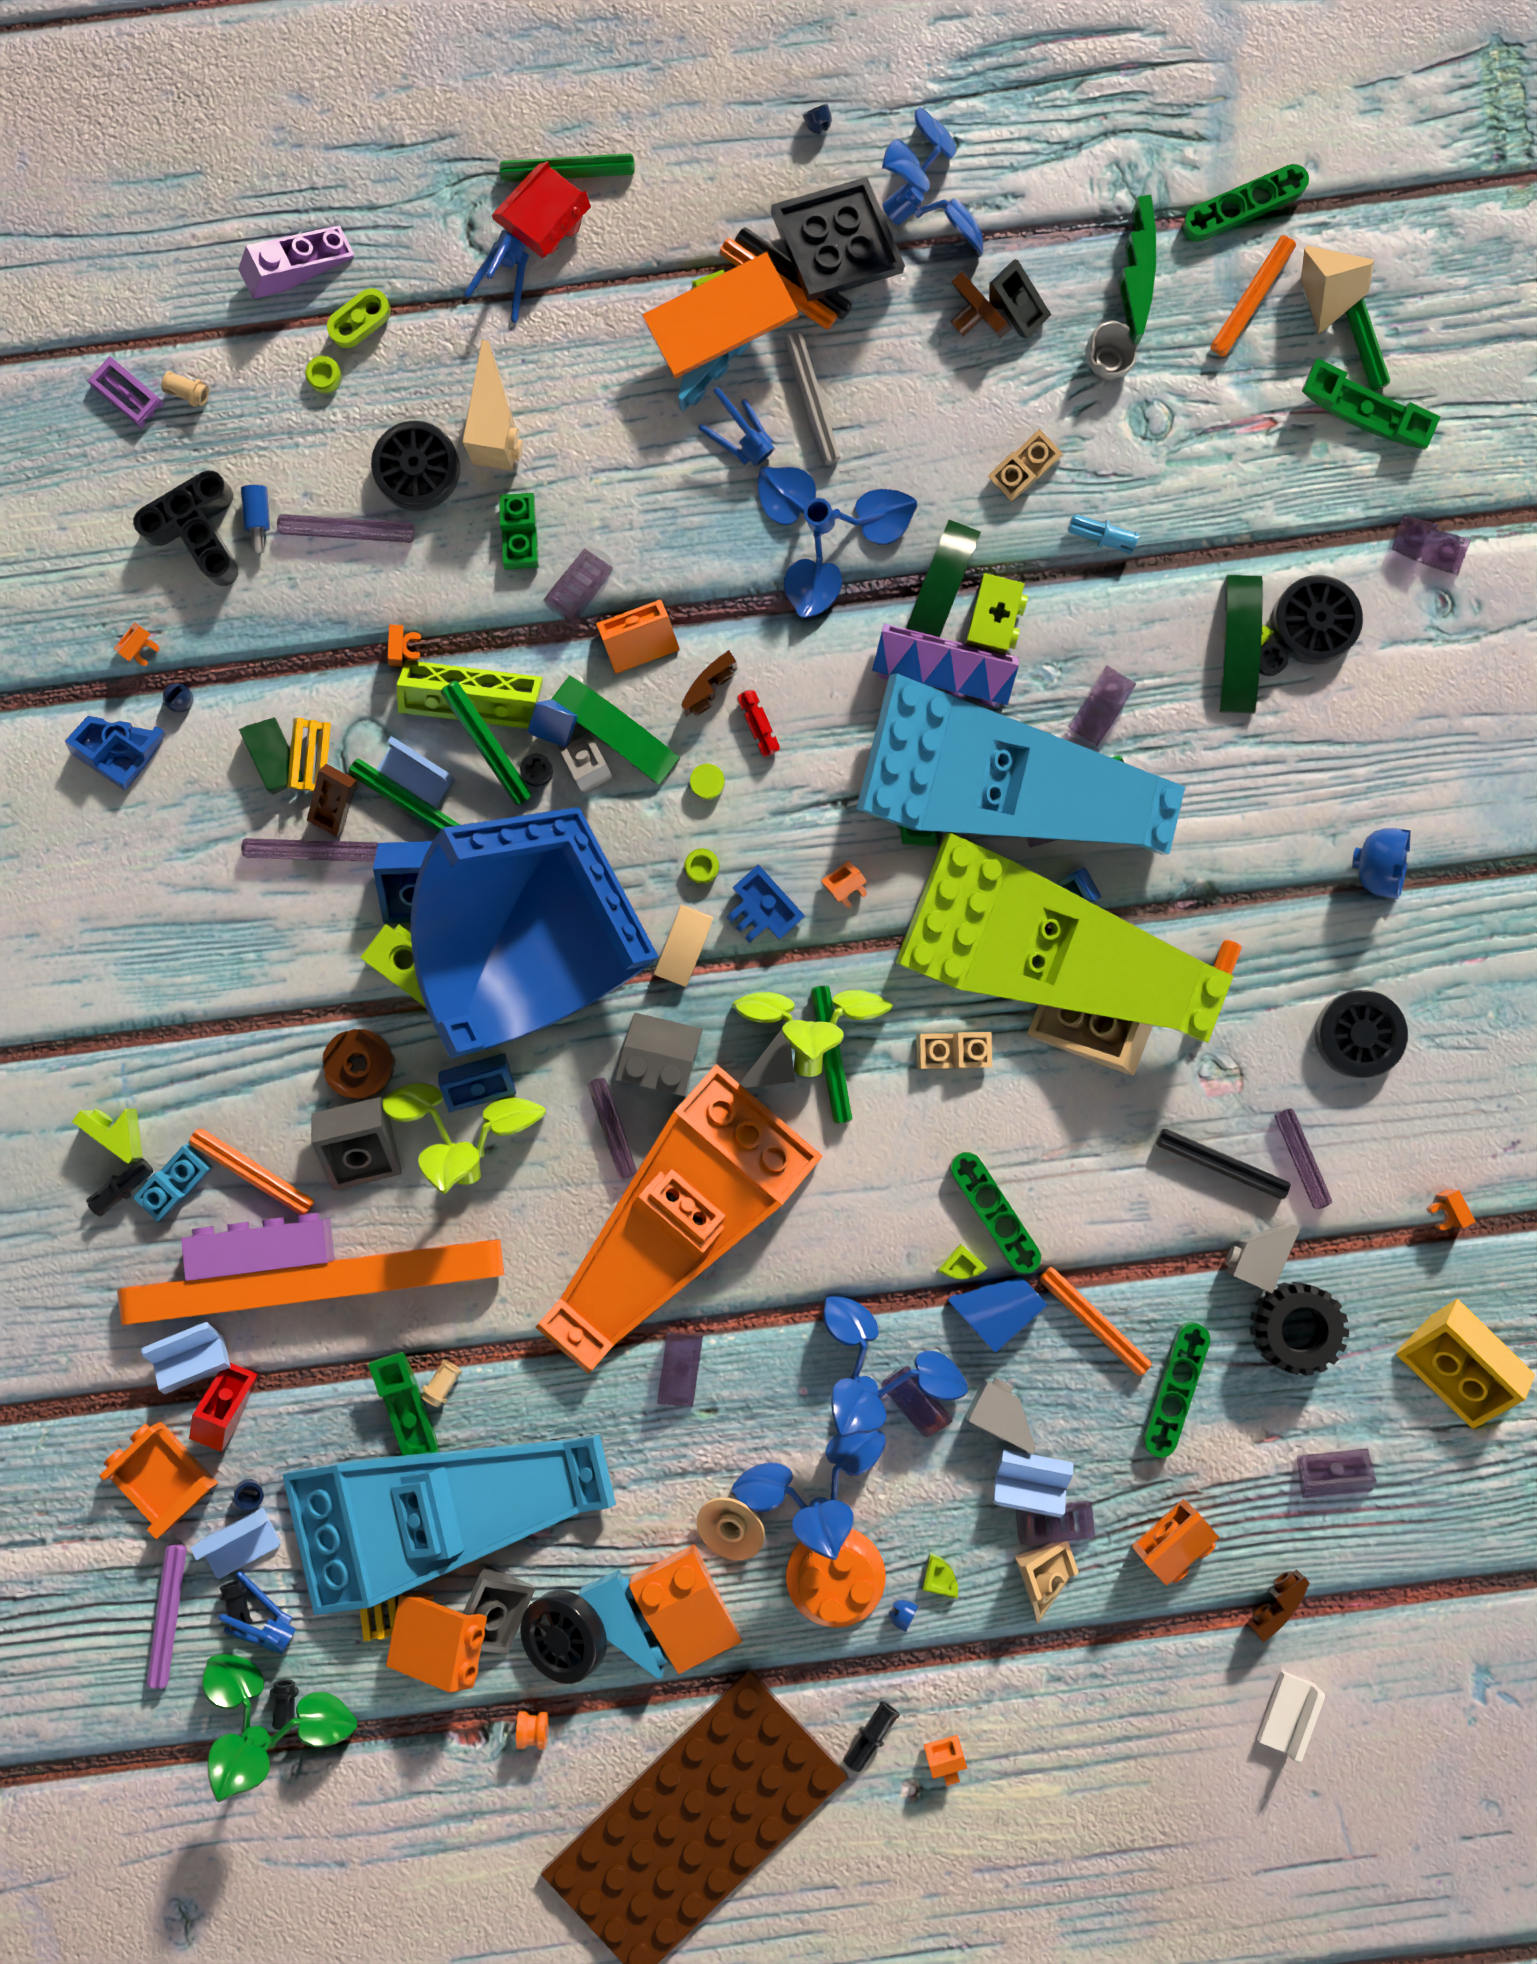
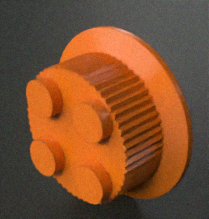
[786,1529,886,1628]

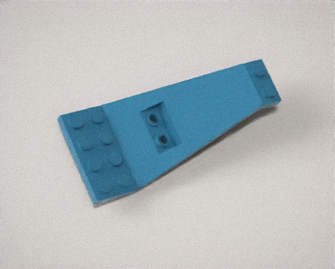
[856,674,1185,855]
[282,1434,616,1615]

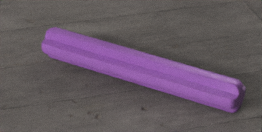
[146,1544,187,1689]

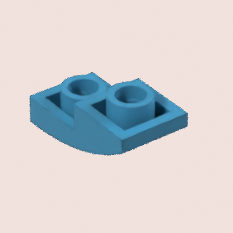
[133,1143,213,1222]

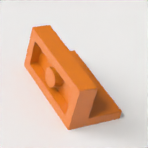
[596,599,680,674]

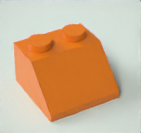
[1131,1498,1220,1586]

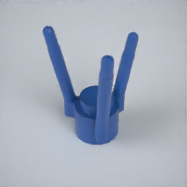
[464,230,529,323]
[698,387,775,467]
[219,1571,296,1655]

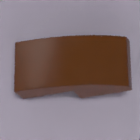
[681,650,737,717]
[1247,1569,1310,1643]

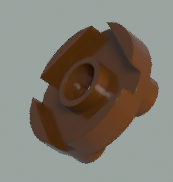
[322,1029,396,1099]

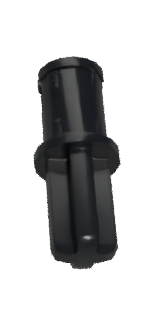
[86,1159,153,1217]
[843,1701,900,1772]

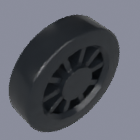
[371,421,460,511]
[1272,575,1363,665]
[1315,990,1408,1078]
[520,1590,607,1684]

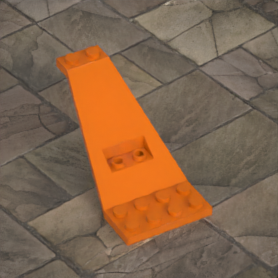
[535,1064,823,1374]

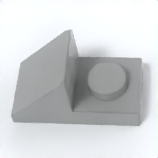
[558,731,612,793]

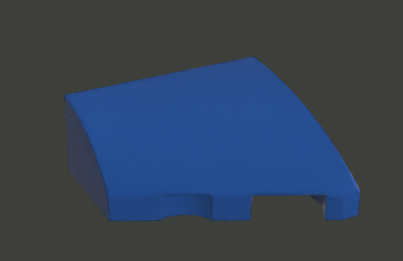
[65,716,165,790]
[947,1276,1048,1353]

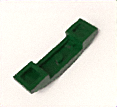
[906,520,981,637]
[1219,575,1263,714]

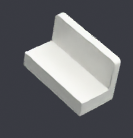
[1257,1671,1325,1764]

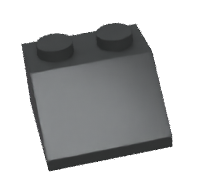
[616,1013,703,1097]
[311,1097,402,1191]

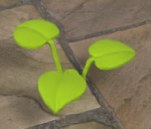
[731,990,893,1077]
[383,1083,547,1194]

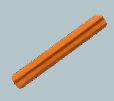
[1210,235,1296,357]
[719,238,838,329]
[189,1129,314,1215]
[1039,1267,1152,1376]

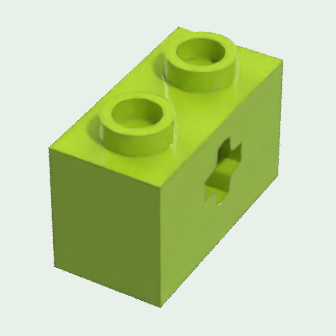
[965,573,1028,654]

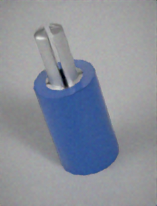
[241,485,270,554]

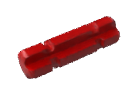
[737,690,780,757]

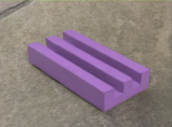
[87,356,164,429]

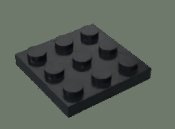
[770,177,905,302]

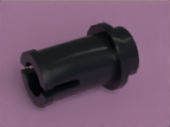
[218,1580,253,1630]
[269,1680,299,1730]

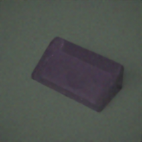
[657,1330,703,1407]
[881,1366,953,1437]
[1297,1448,1377,1499]

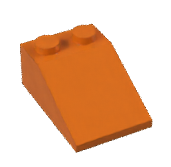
[629,1544,742,1675]

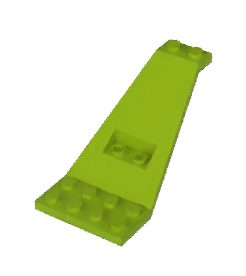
[895,833,1234,1043]

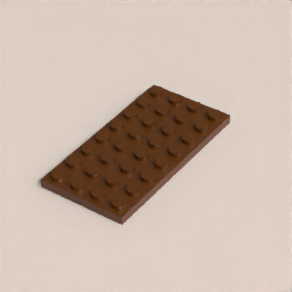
[541,1669,848,1964]

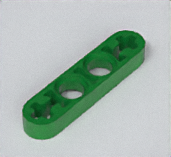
[1182,164,1309,242]
[950,1152,1041,1273]
[1142,1322,1210,1458]

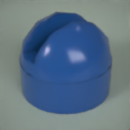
[889,1599,918,1632]

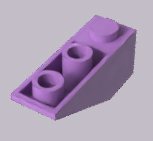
[238,225,354,299]

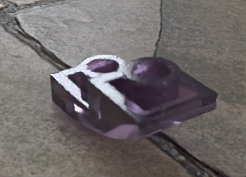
[1392,515,1471,576]
[1068,665,1136,746]

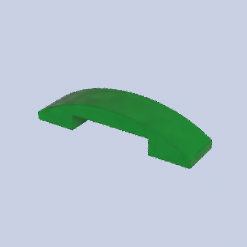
[1302,358,1441,450]
[551,675,680,786]
[368,1352,440,1456]

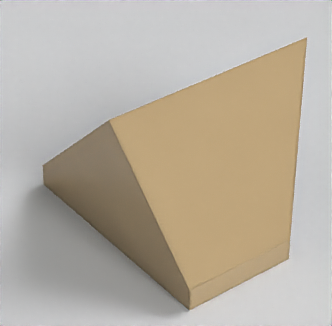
[1301,245,1374,335]
[1015,1539,1079,1624]

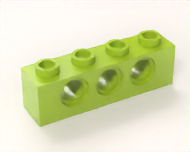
[360,924,426,1007]

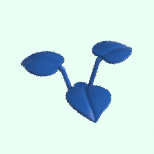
[882,107,983,258]
[758,467,918,618]
[823,1296,969,1437]
[731,1430,886,1560]

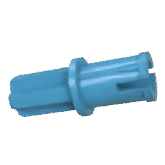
[1068,515,1139,554]

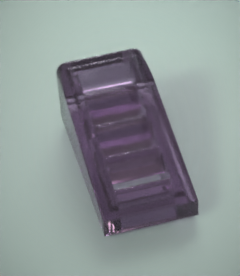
[543,548,613,625]
[1016,1500,1095,1546]

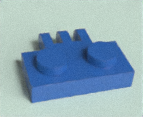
[726,864,805,943]

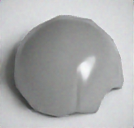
[1085,320,1138,380]

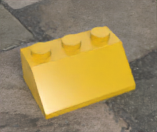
[1396,1299,1535,1429]

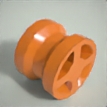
[516,1711,549,1750]

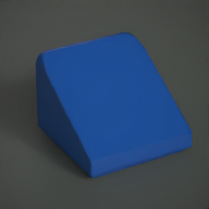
[527,699,578,747]
[1055,867,1101,903]

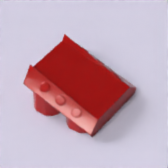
[492,161,591,258]

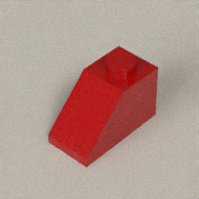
[189,1363,258,1452]

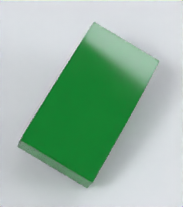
[499,493,539,570]

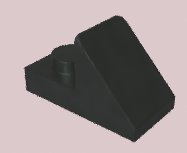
[989,259,1051,338]

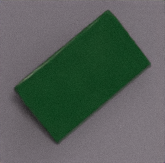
[239,717,303,795]

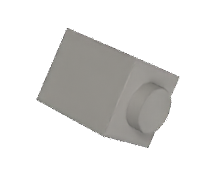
[1225,1223,1300,1293]
[965,1377,1036,1454]

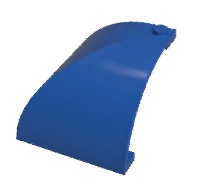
[411,807,659,1059]

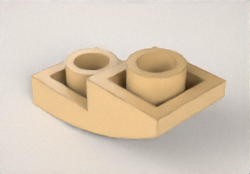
[988,428,1064,502]
[654,904,713,987]
[916,1032,992,1069]

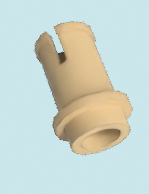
[161,371,209,407]
[421,1359,462,1408]

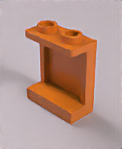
[99,1421,218,1539]
[386,1591,487,1693]

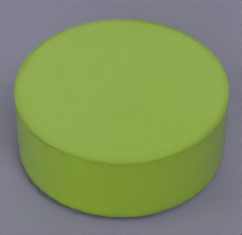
[305,356,342,393]
[690,763,725,800]
[684,848,719,884]

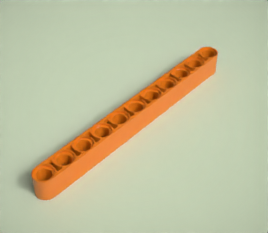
[117,1239,505,1325]

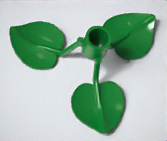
[202,1654,358,1802]

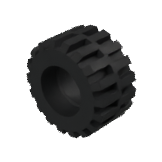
[1250,1282,1349,1376]

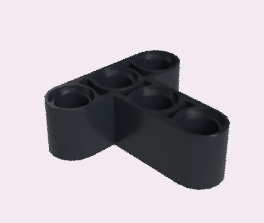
[133,470,239,586]

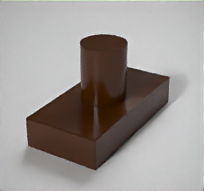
[950,272,1010,339]
[307,764,357,837]

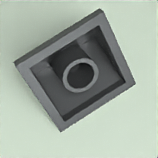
[739,1029,795,1089]
[463,1565,535,1654]

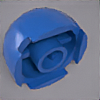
[1352,828,1411,899]

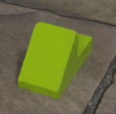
[71,1108,143,1164]

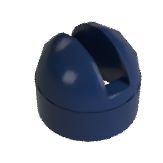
[802,104,832,134]
[163,683,193,713]
[234,1479,264,1510]

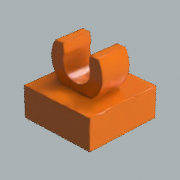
[113,622,160,666]
[388,624,421,667]
[821,860,867,908]
[1426,1189,1476,1230]
[924,1735,968,1786]

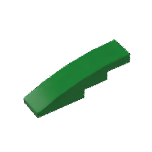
[1118,194,1156,345]

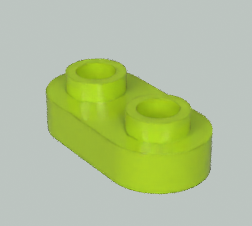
[327,288,391,348]

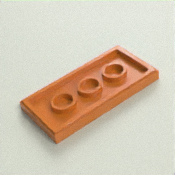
[642,252,799,379]

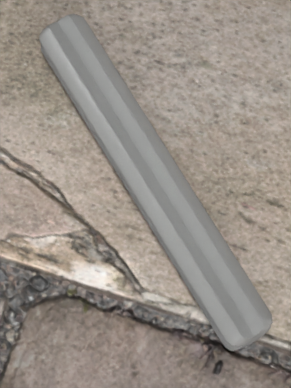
[785,332,840,465]

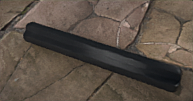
[735,227,852,320]
[1156,1129,1291,1199]

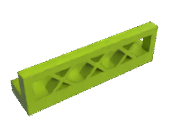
[397,660,543,729]

